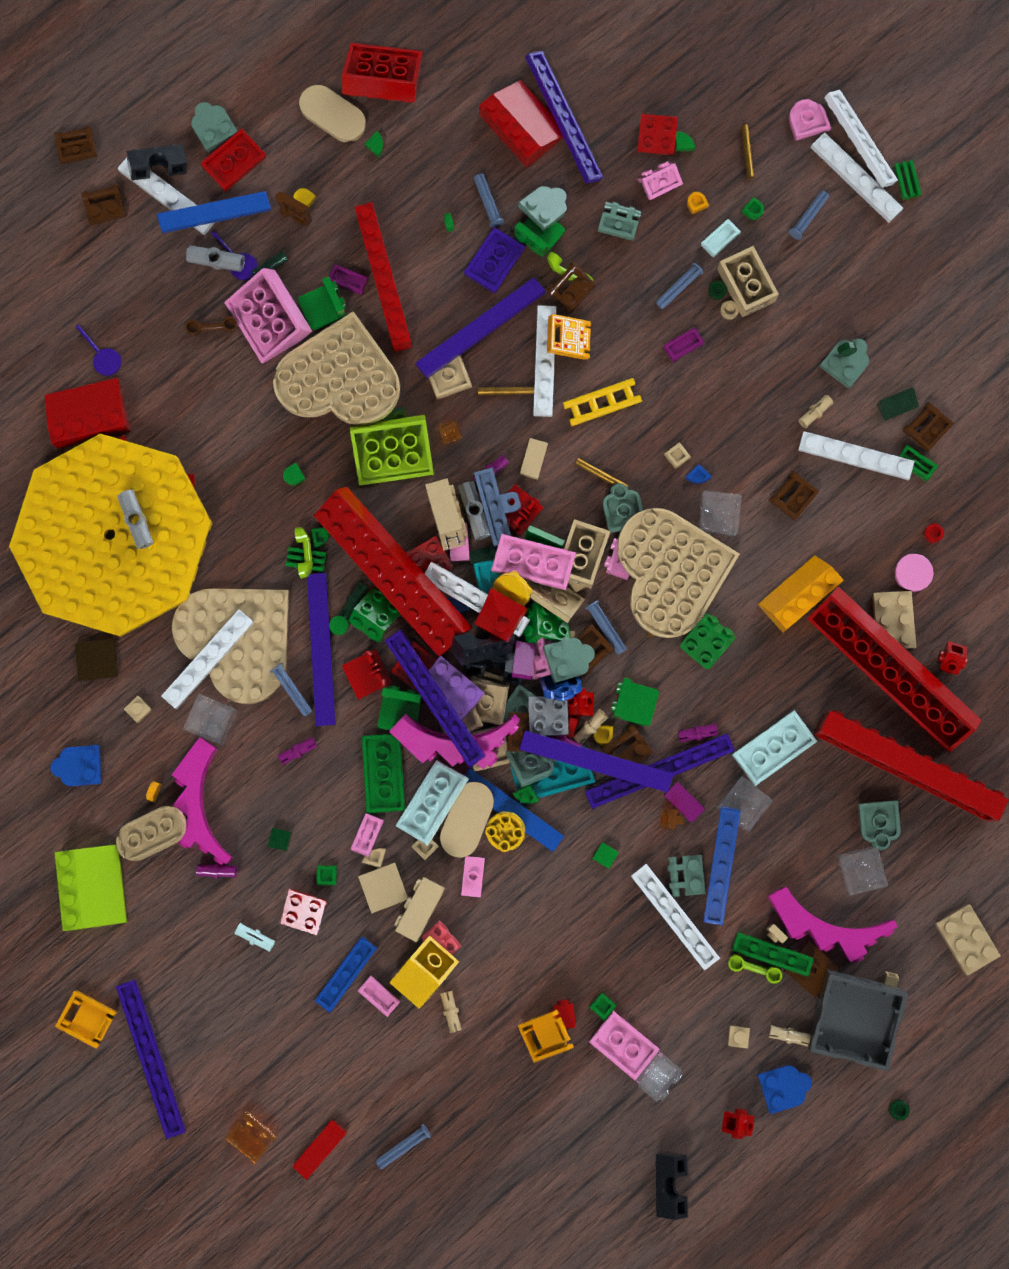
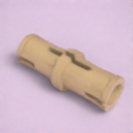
[798,395,833,428]
[573,709,608,745]
[440,991,462,1033]
[768,1025,810,1047]

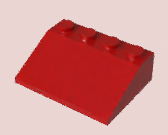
[342,43,423,103]
[479,80,564,167]
[45,378,130,449]

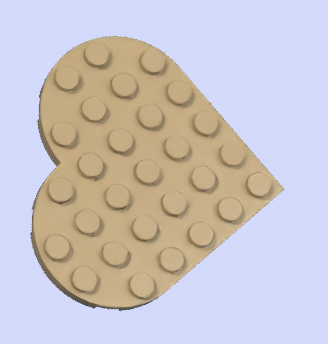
[273,311,400,425]
[617,508,740,638]
[172,589,289,704]

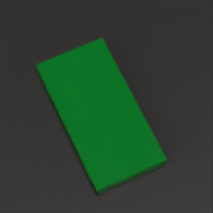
[362,734,405,814]

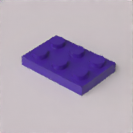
[464,228,525,294]

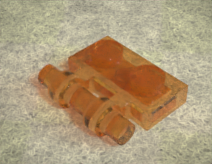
[225,1111,278,1164]

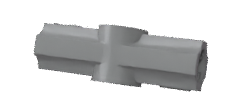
[186,245,245,272]
[458,481,491,540]
[117,490,154,549]

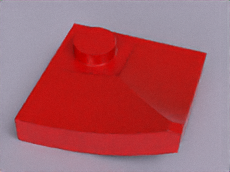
[474,588,528,643]

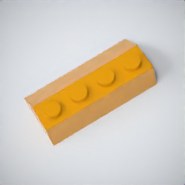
[758,555,844,633]

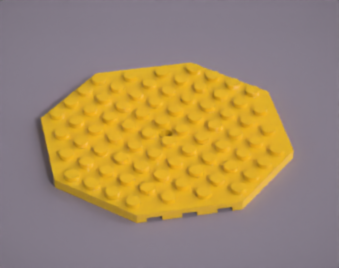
[9,434,212,637]

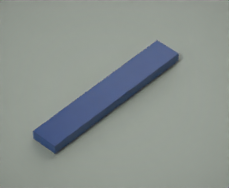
[157,191,271,234]
[464,768,564,852]
[703,806,741,926]

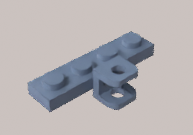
[474,468,521,546]

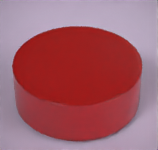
[924,523,944,543]

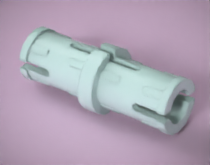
[235,923,275,952]

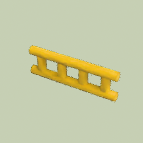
[563,378,642,427]

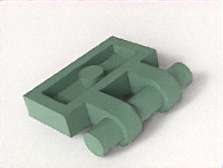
[598,202,642,241]
[667,855,706,897]

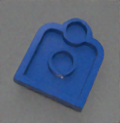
[539,676,582,701]
[51,745,102,786]
[757,1065,812,1114]

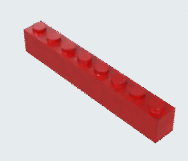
[355,202,412,352]

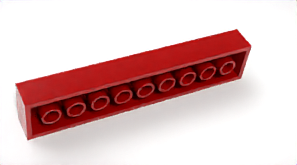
[313,487,473,657]
[807,587,982,753]
[813,710,1009,822]

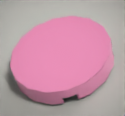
[894,554,934,592]

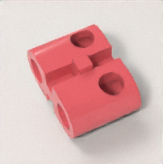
[421,921,461,955]

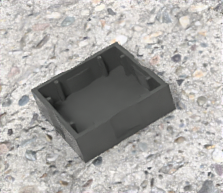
[808,969,908,1071]

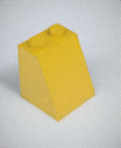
[390,935,459,1009]

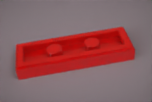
[292,1119,347,1180]

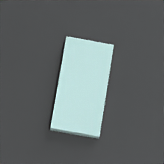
[732,710,817,786]
[396,760,469,846]

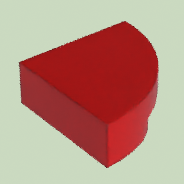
[566,716,580,738]

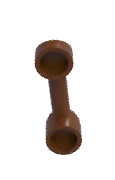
[185,316,238,336]

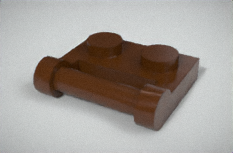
[54,125,98,165]
[81,184,126,226]
[275,192,312,227]
[547,261,596,313]
[903,402,954,452]
[768,471,820,521]
[577,625,615,676]
[602,724,654,763]

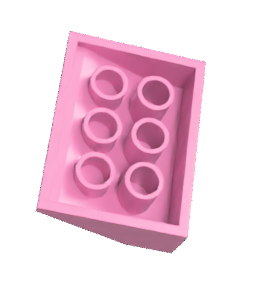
[224,268,312,364]

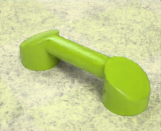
[547,252,593,282]
[295,527,313,578]
[728,954,782,984]

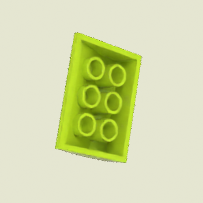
[350,415,434,486]
[55,845,127,931]

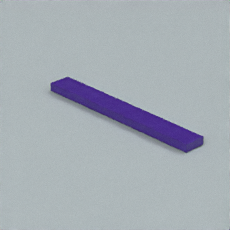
[525,51,603,184]
[416,278,545,379]
[307,573,336,726]
[385,630,486,768]
[519,730,674,792]
[584,733,735,809]
[116,979,186,1139]

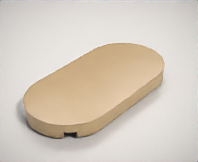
[299,85,366,142]
[440,782,494,858]
[116,806,186,861]

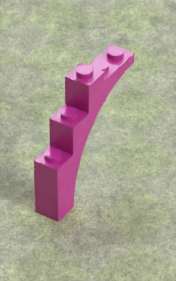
[389,714,520,769]
[172,737,234,865]
[767,887,898,963]

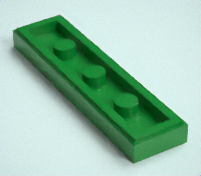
[732,932,814,977]

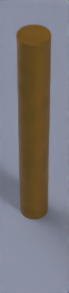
[741,124,754,179]
[478,387,534,395]
[575,458,628,487]

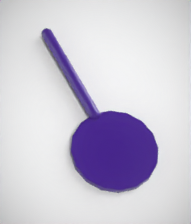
[211,231,258,280]
[76,325,121,376]

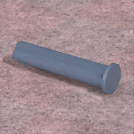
[474,174,504,228]
[789,190,829,240]
[656,263,703,309]
[585,600,626,654]
[270,663,312,716]
[376,1123,431,1169]

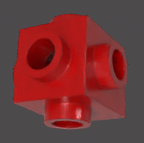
[937,641,967,675]
[567,688,594,717]
[721,1108,755,1139]

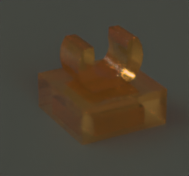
[438,420,461,445]
[660,809,684,829]

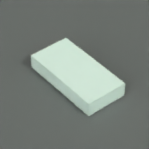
[701,219,741,258]

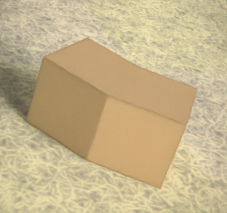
[882,971,899,987]

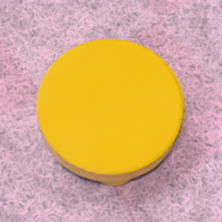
[493,571,532,606]
[485,811,526,852]

